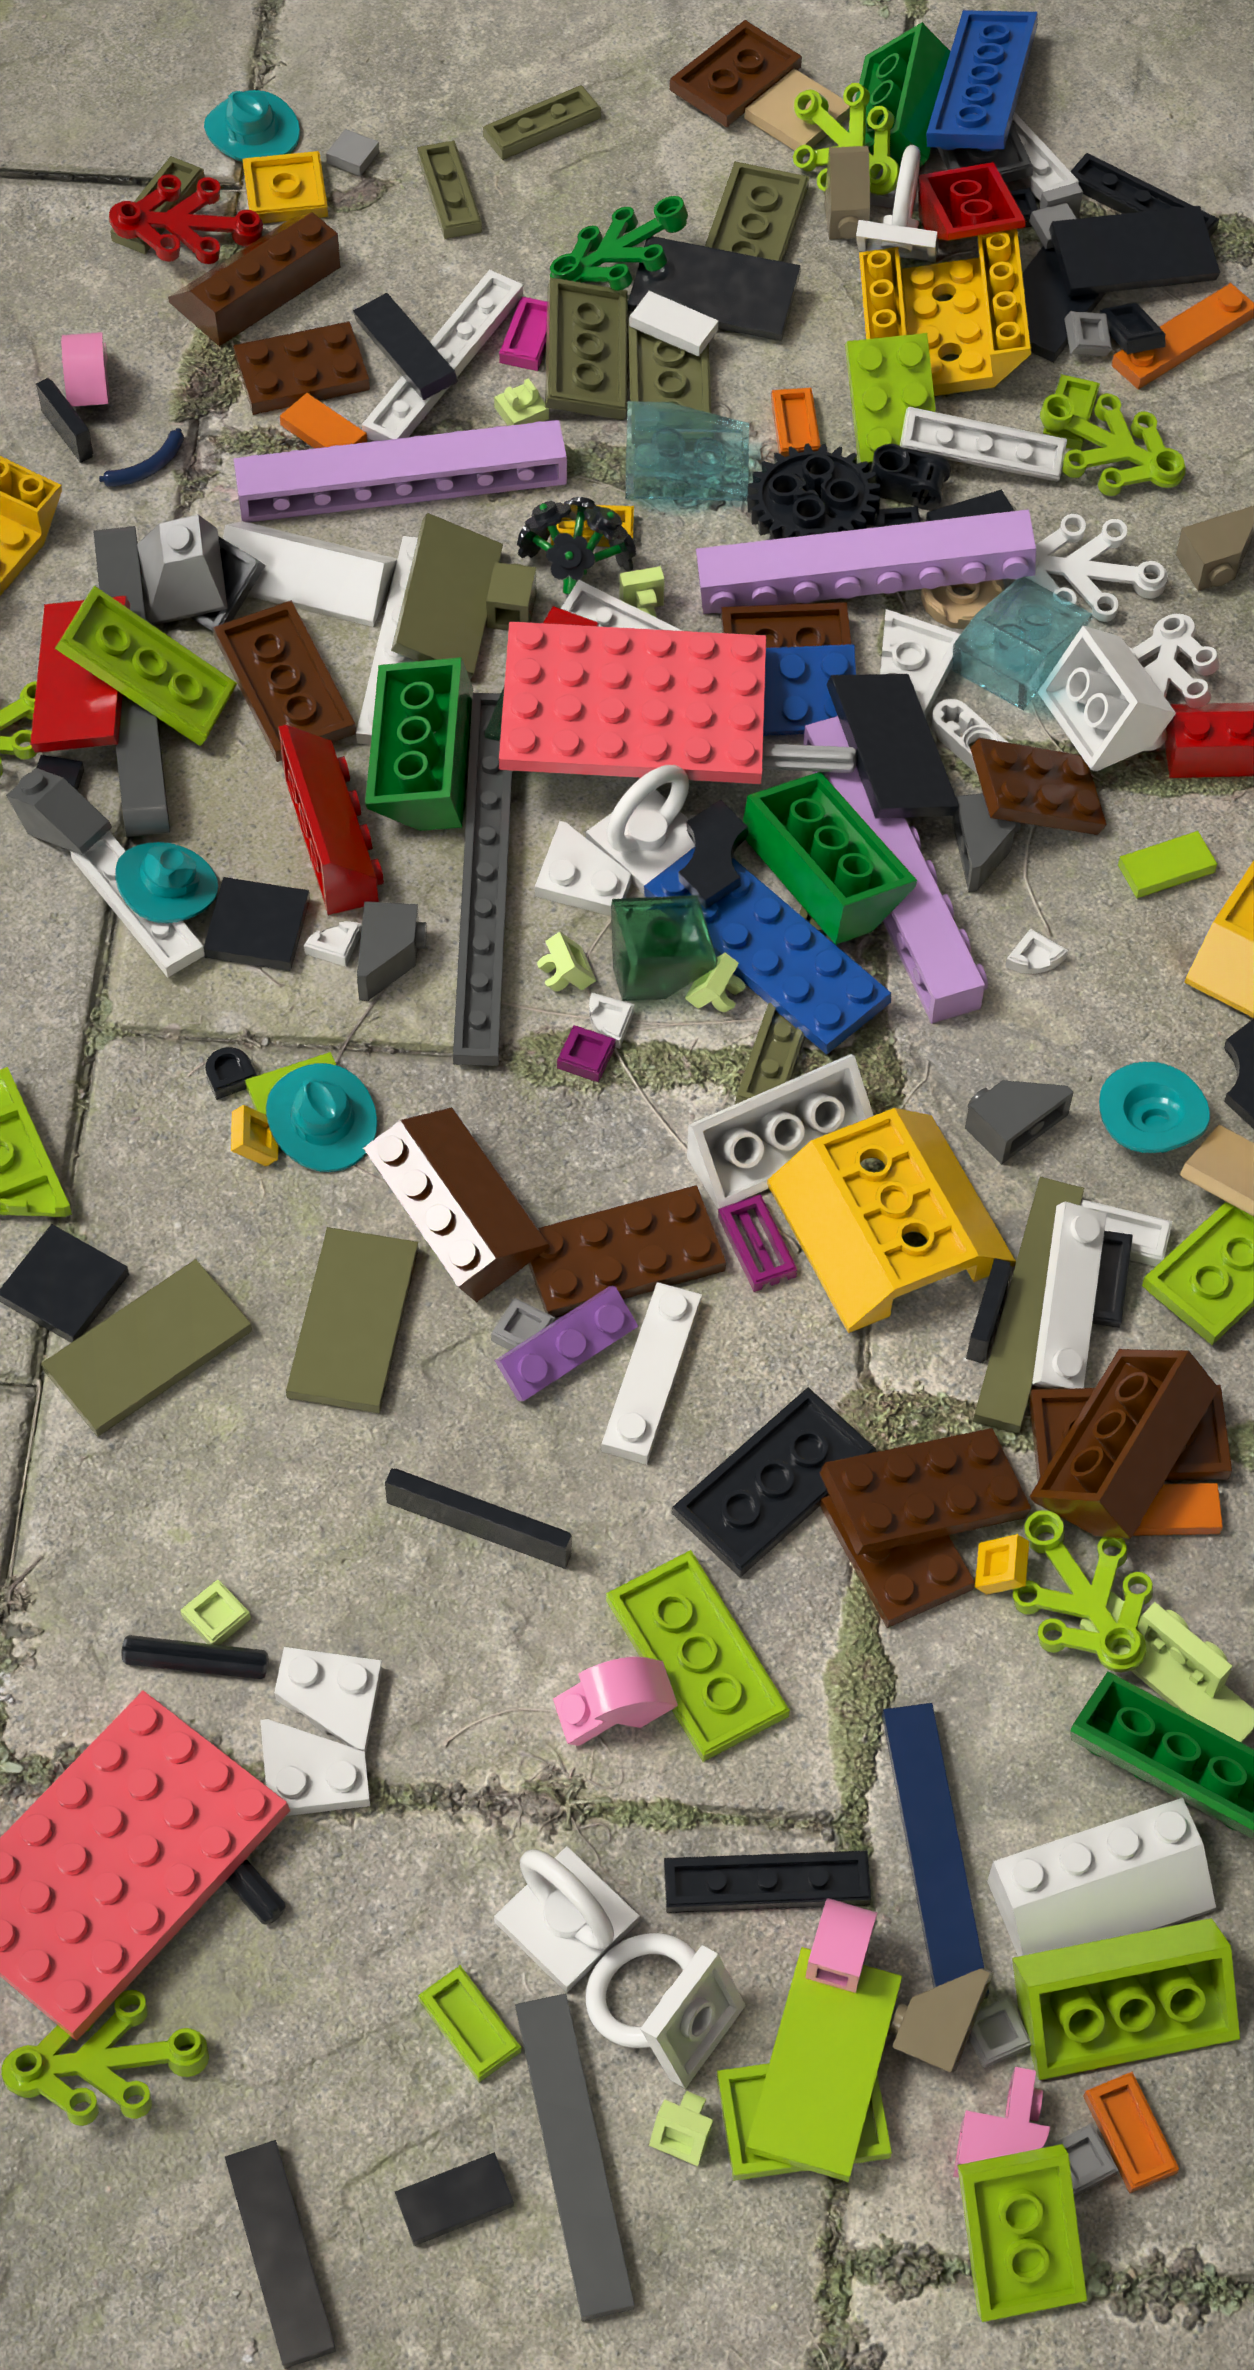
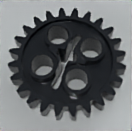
[747,443,880,540]

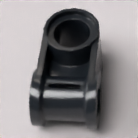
[871,444,951,510]

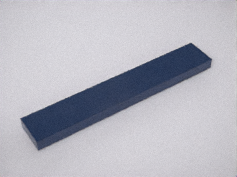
[882,1703,989,1999]

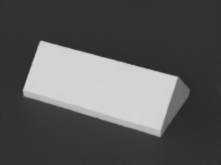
[223,521,397,627]
[687,1054,874,1209]

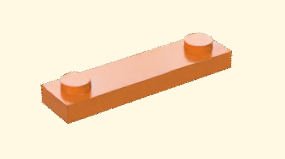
[1112,283,1254,390]

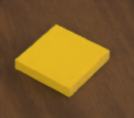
[242,151,328,223]

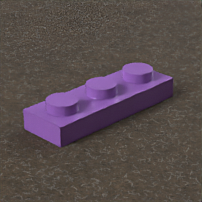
[494,1286,638,1401]

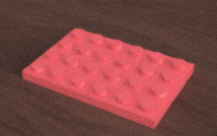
[499,622,766,784]
[0,1690,290,2041]

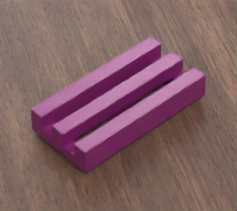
[718,1194,797,1292]

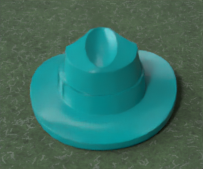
[204,90,300,162]
[115,842,218,923]
[1099,1062,1210,1153]
[266,1063,377,1172]

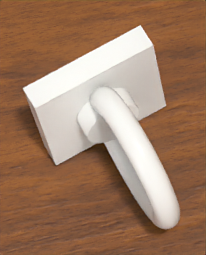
[856,145,938,263]
[586,765,695,894]
[494,1846,640,1993]
[585,1933,746,2089]

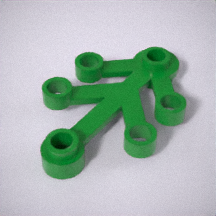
[550,196,688,291]

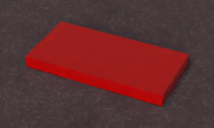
[30,596,130,753]

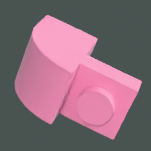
[61,332,110,407]
[553,1657,678,1746]
[805,1898,877,1993]
[953,2067,1050,2178]

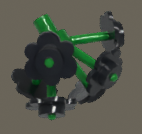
[517,497,636,594]

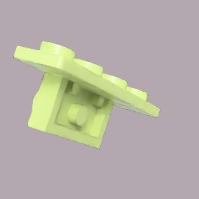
[1079,1592,1254,1743]

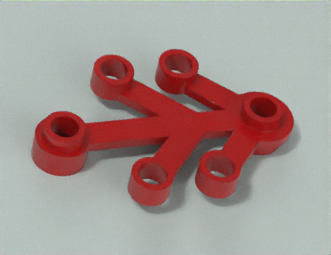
[109,174,263,264]

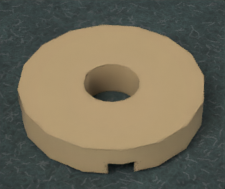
[921,579,1004,629]

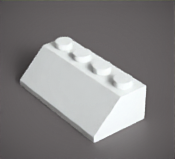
[987,1798,1216,1957]

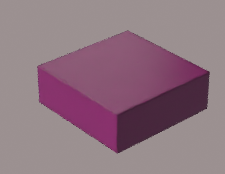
[557,1025,616,1083]

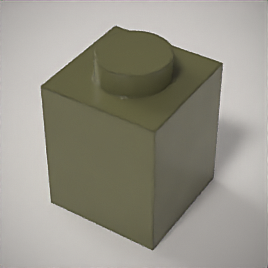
[486,562,537,631]

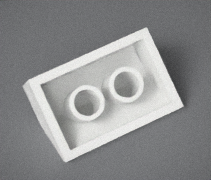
[1037,625,1176,771]

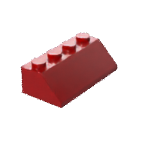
[1165,702,1254,778]
[278,725,384,915]

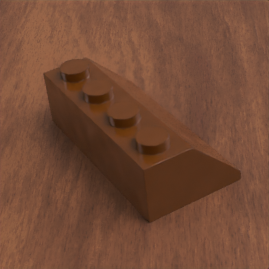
[168,212,341,347]
[363,1107,551,1303]
[1029,1349,1219,1539]

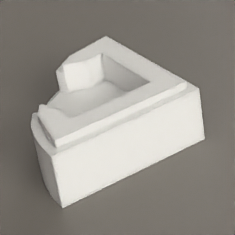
[304,921,362,967]
[1005,929,1068,974]
[589,993,634,1049]

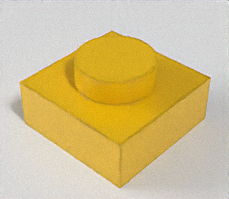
[231,1105,278,1166]
[975,1534,1029,1595]

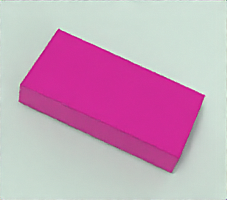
[499,296,547,371]

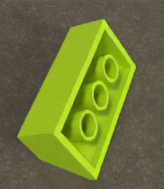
[1012,1918,1240,2080]

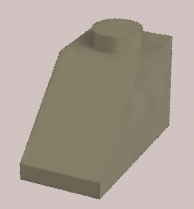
[824,146,870,239]
[1176,506,1254,591]
[889,1968,994,2073]

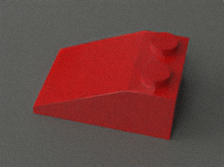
[918,162,1025,241]

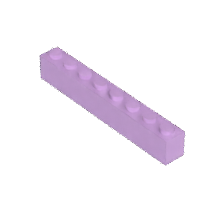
[233,420,567,522]
[696,509,1036,614]
[803,716,988,1024]

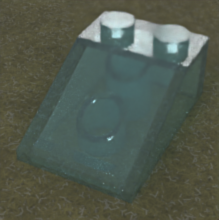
[625,401,749,501]
[953,577,1093,711]

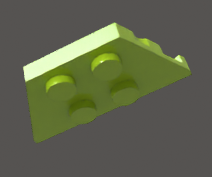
[0,1067,72,1217]

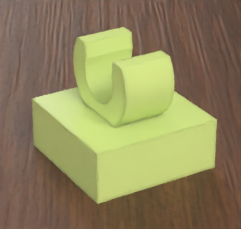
[494,378,549,426]
[619,566,664,618]
[537,932,596,992]
[685,952,746,1012]
[649,2091,713,2166]

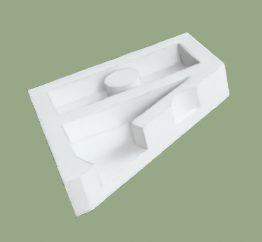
[535,821,631,918]
[274,1647,382,1757]
[260,1719,370,1816]

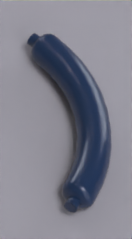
[99,428,184,487]

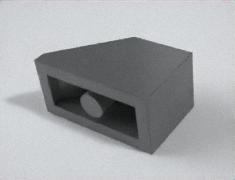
[6,768,112,855]
[952,793,1021,892]
[357,902,427,1001]
[965,1080,1074,1165]

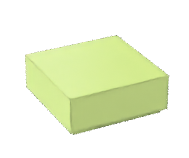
[180,1580,251,1645]

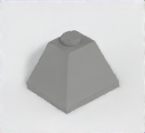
[137,514,228,626]

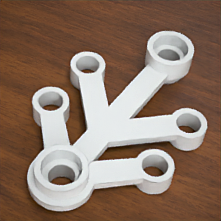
[1015,514,1168,622]
[1129,614,1220,751]

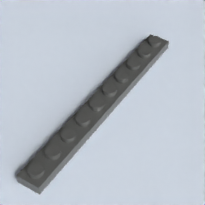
[453,693,513,1066]

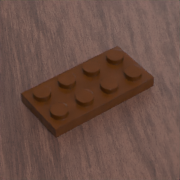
[213,600,356,762]
[528,1185,726,1318]
[1029,1385,1232,1481]
[819,1428,1032,1555]

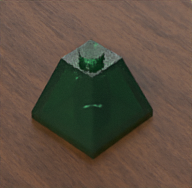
[611,895,718,1001]

